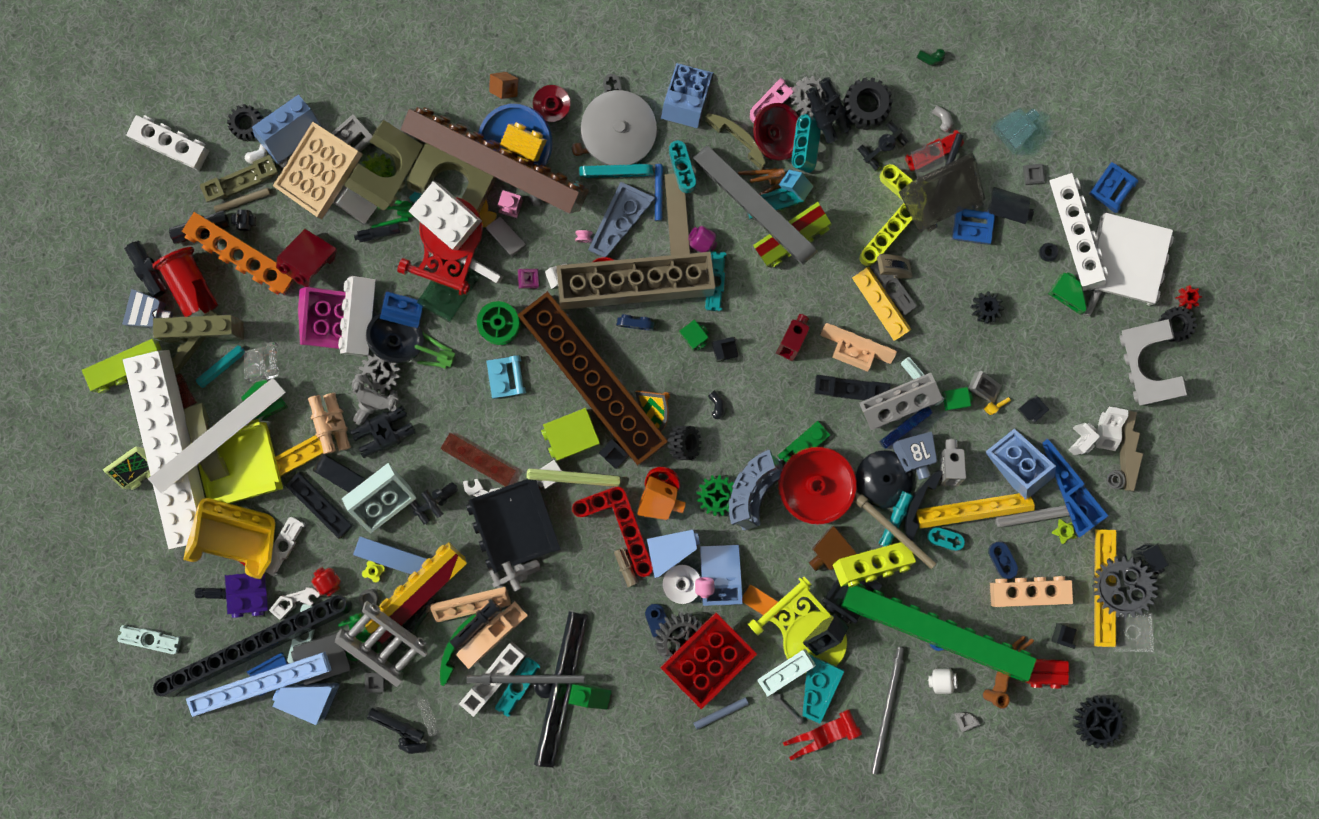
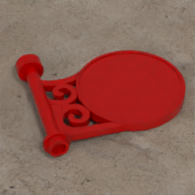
[397,197,483,295]

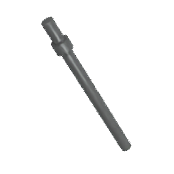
[467,673,585,685]

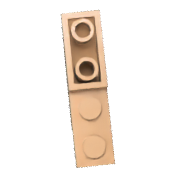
[456,602,528,669]

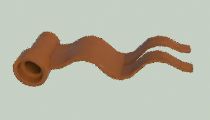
[983,636,1034,709]

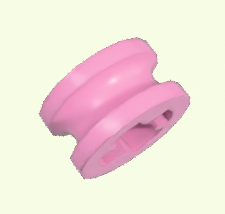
[575,230,593,243]

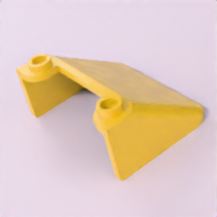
[183,498,275,579]

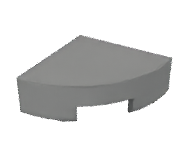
[954,712,980,732]

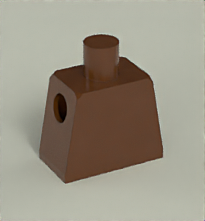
[808,526,857,572]

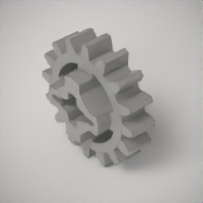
[790,76,825,117]
[359,354,401,394]

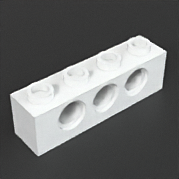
[126,115,209,171]

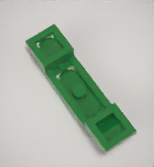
[440,614,476,686]

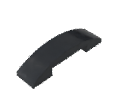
[814,375,891,401]
[904,470,943,541]

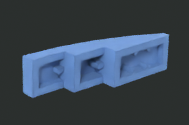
[353,536,427,574]

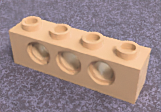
[990,576,1073,607]

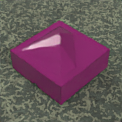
[518,269,539,289]

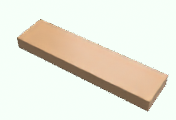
[430,587,511,623]

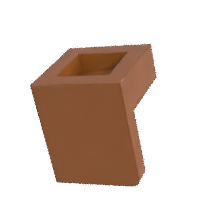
[489,72,518,99]

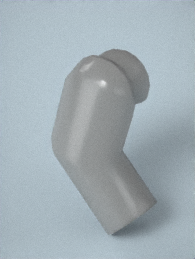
[932,105,954,132]

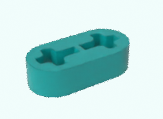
[927,527,965,551]

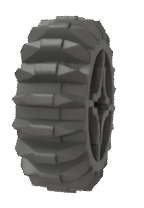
[654,612,703,661]

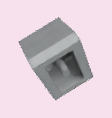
[968,371,1002,403]

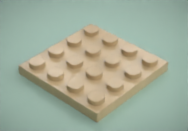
[273,122,363,220]

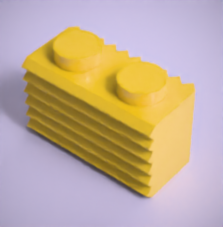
[500,122,547,162]

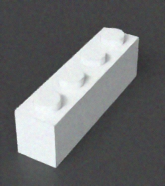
[338,276,375,356]

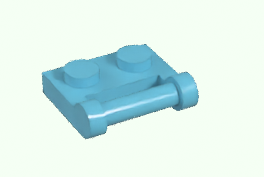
[486,355,526,399]

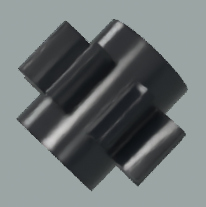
[231,209,256,231]

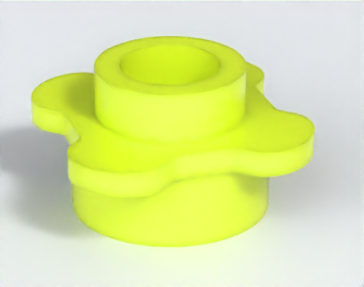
[362,561,385,582]

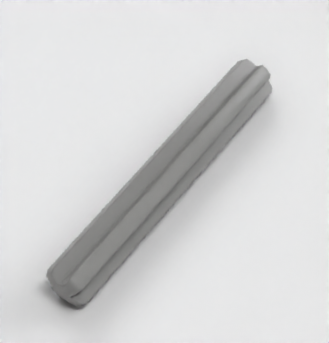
[996,505,1069,527]

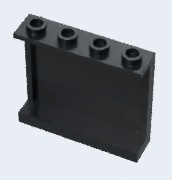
[466,479,561,574]

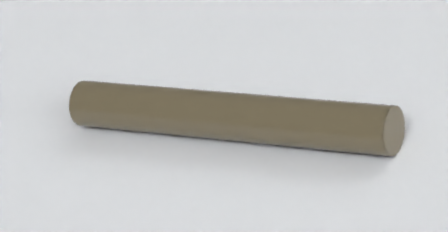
[214,188,271,213]

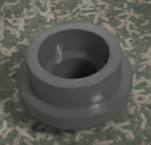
[1106,470,1126,489]

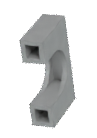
[1120,319,1189,405]

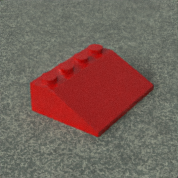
[660,612,757,710]

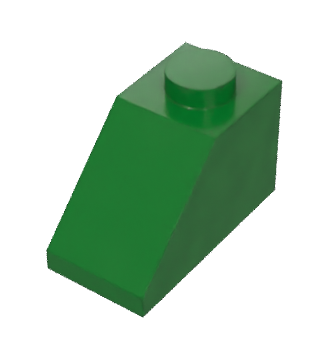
[1048,272,1086,315]
[568,683,611,710]

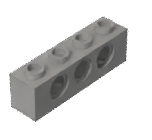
[859,373,943,430]

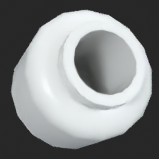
[929,668,958,694]

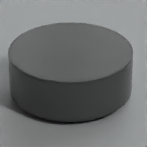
[359,589,379,607]

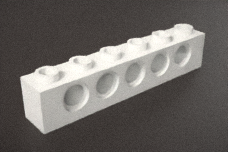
[1049,173,1109,291]

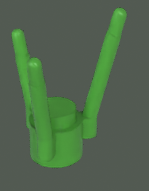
[415,332,456,369]

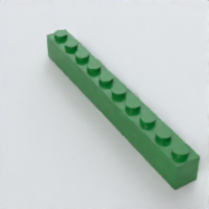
[841,584,1036,682]

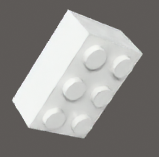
[409,181,482,250]

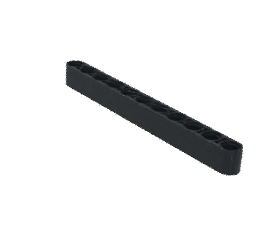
[153,595,352,698]

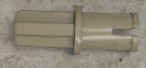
[614,548,639,587]

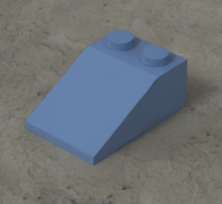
[986,429,1056,500]

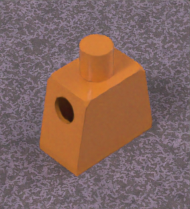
[637,476,686,520]

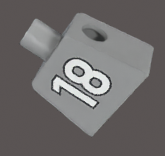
[940,439,966,486]

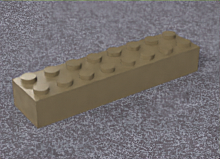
[557,252,715,310]

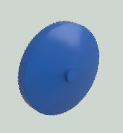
[478,104,553,166]

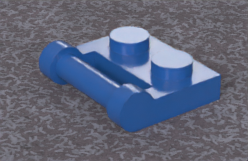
[1089,162,1139,213]
[952,206,994,245]

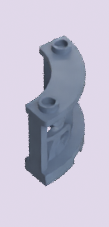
[729,450,783,531]

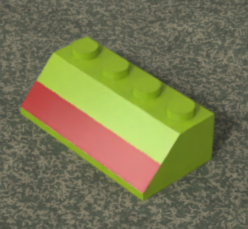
[753,202,832,268]

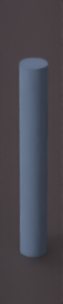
[693,697,749,730]

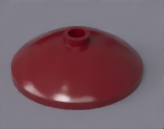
[753,103,799,161]

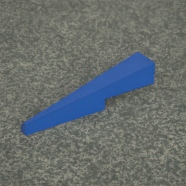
[1042,439,1108,538]

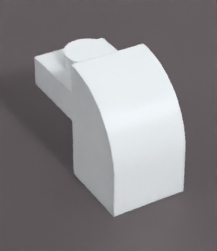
[1096,406,1128,451]

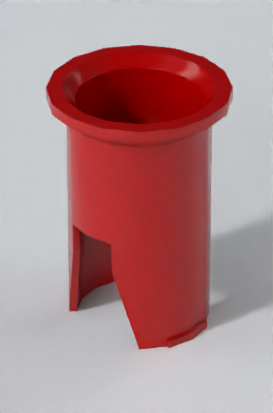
[152,247,218,317]

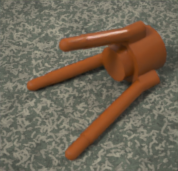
[738,168,785,195]

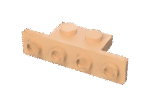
[820,323,897,372]

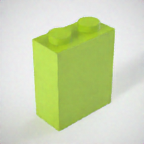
[541,408,600,461]

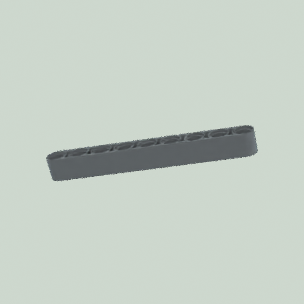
[693,145,817,265]

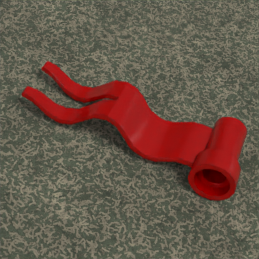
[783,709,862,761]

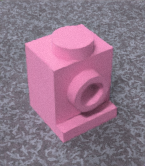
[498,190,523,218]

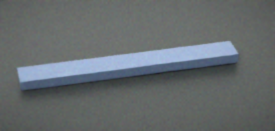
[186,652,332,717]

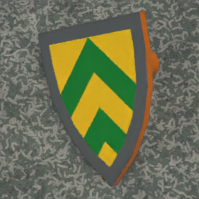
[635,391,670,432]

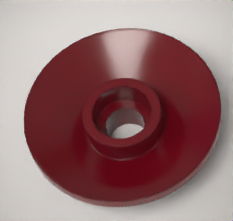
[532,85,570,122]

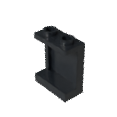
[822,567,882,624]

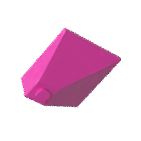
[298,287,346,349]

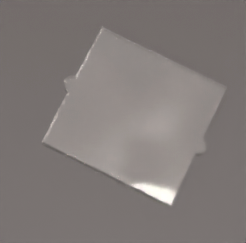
[911,141,946,183]

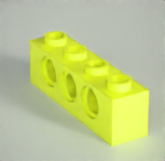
[833,542,916,588]

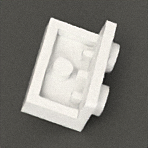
[1069,423,1100,455]

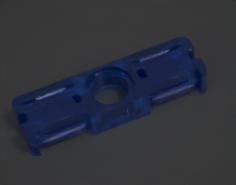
[878,406,933,449]

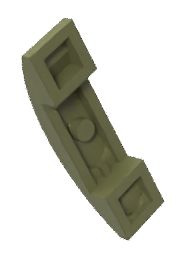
[705,114,765,170]
[200,155,278,203]
[184,403,229,482]

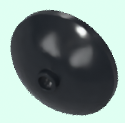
[366,313,424,363]
[856,450,913,508]

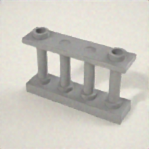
[335,601,428,687]

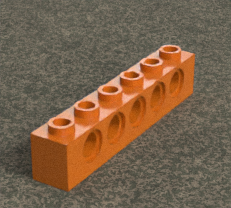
[182,212,294,295]

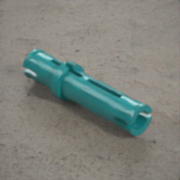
[878,491,914,547]

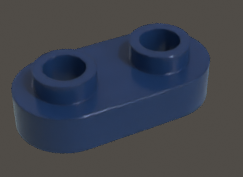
[616,314,655,331]
[988,542,1018,579]
[645,604,666,638]

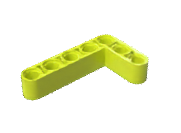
[859,164,928,266]

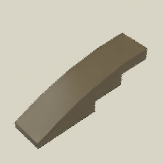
[1120,411,1143,492]

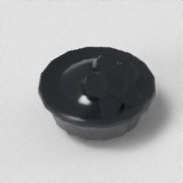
[534,674,552,699]

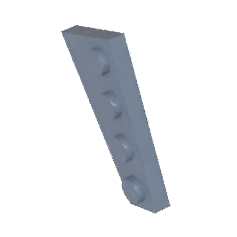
[588,182,655,257]

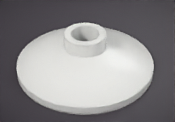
[663,565,700,604]

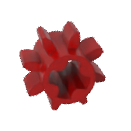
[1175,285,1202,309]

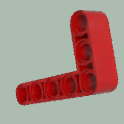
[572,486,653,577]

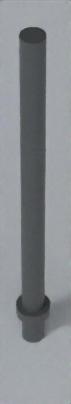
[871,646,905,775]

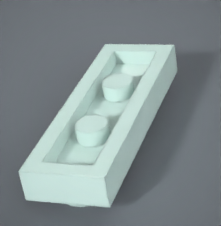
[758,649,816,697]

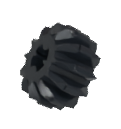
[970,291,1004,324]

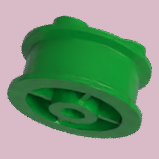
[477,301,521,345]

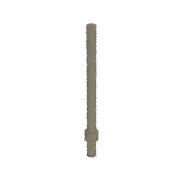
[854,491,937,569]

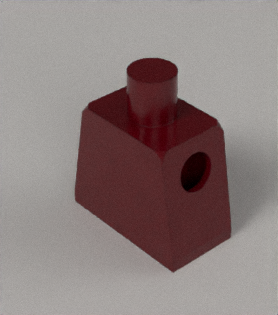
[776,314,810,361]

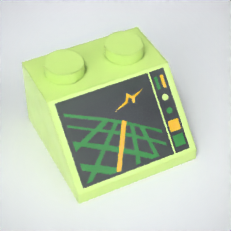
[103,447,151,490]

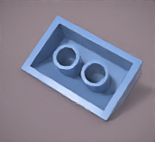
[252,95,321,164]

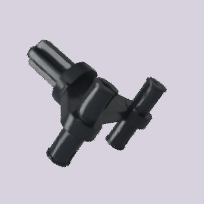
[857,120,909,171]
[410,482,458,525]

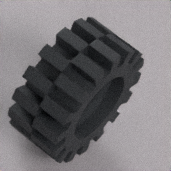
[227,104,263,141]
[1158,307,1197,343]
[668,426,702,460]

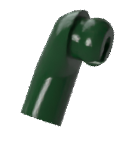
[916,49,946,65]

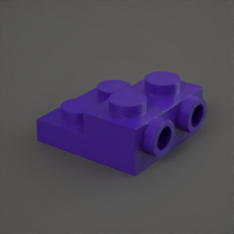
[225,572,268,618]

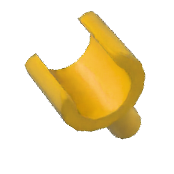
[984,397,1011,415]

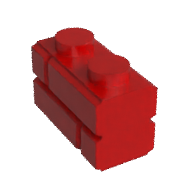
[1026,659,1069,689]

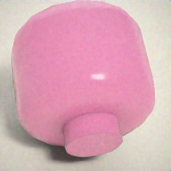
[695,577,715,598]

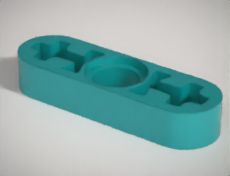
[669,140,696,193]

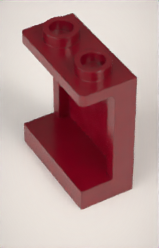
[276,229,337,287]

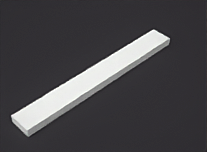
[148,378,286,494]

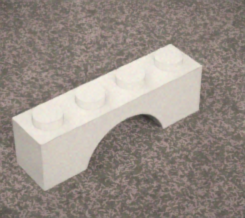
[459,642,526,717]

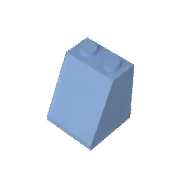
[647,530,700,578]
[272,683,340,725]

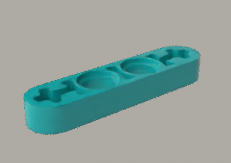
[579,164,653,178]

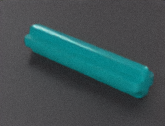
[196,345,246,388]

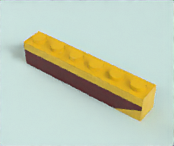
[365,542,467,644]

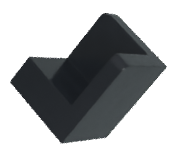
[712,337,738,362]
[1017,395,1049,424]
[599,439,629,469]
[1051,623,1077,649]

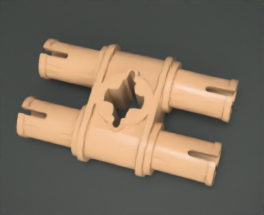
[308,393,351,454]

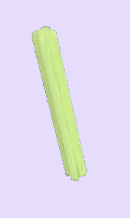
[527,468,620,487]

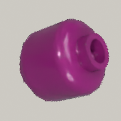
[688,226,717,253]

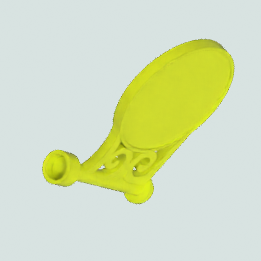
[748,576,847,673]

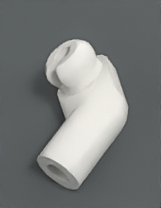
[245,144,268,164]

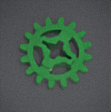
[696,475,734,516]

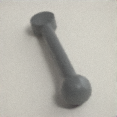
[773,693,804,725]

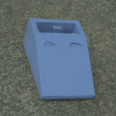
[661,63,713,128]
[700,545,742,606]

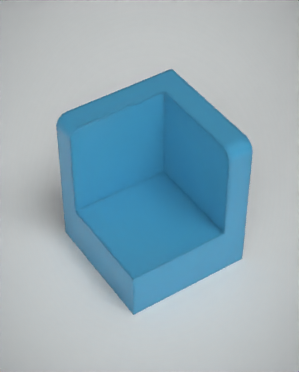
[779,170,813,201]

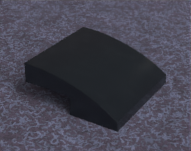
[989,187,1030,224]

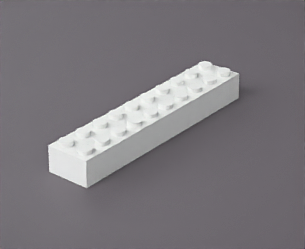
[123,350,205,549]

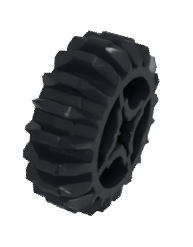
[1073,695,1127,749]

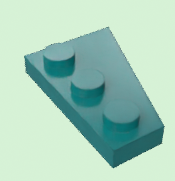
[802,654,844,724]

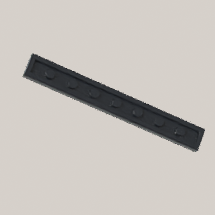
[534,611,588,768]

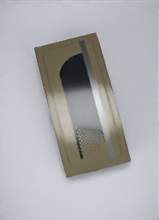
[877,254,912,278]

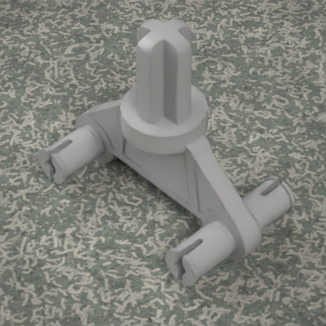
[352,374,399,425]
[489,560,540,591]

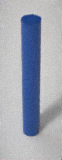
[655,164,663,221]

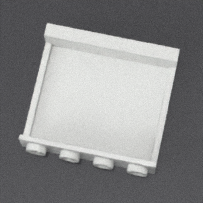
[1088,213,1174,306]

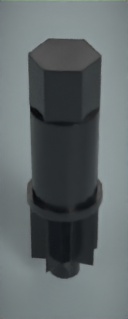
[354,223,401,243]

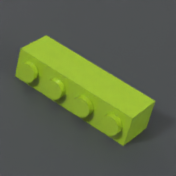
[82,339,162,394]

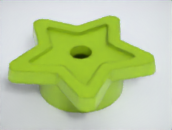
[1052,519,1077,544]

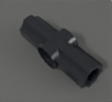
[169,210,230,245]
[124,240,168,298]

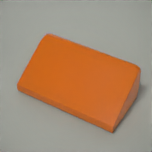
[742,584,780,617]

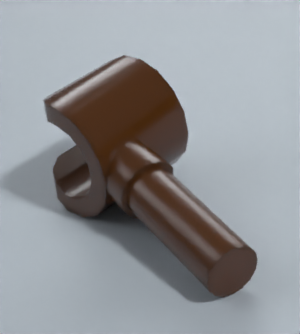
[572,143,589,156]

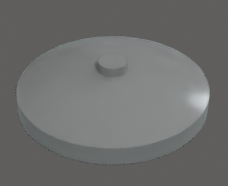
[581,90,657,165]

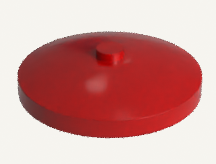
[778,447,856,524]

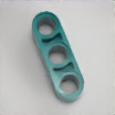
[792,114,821,173]

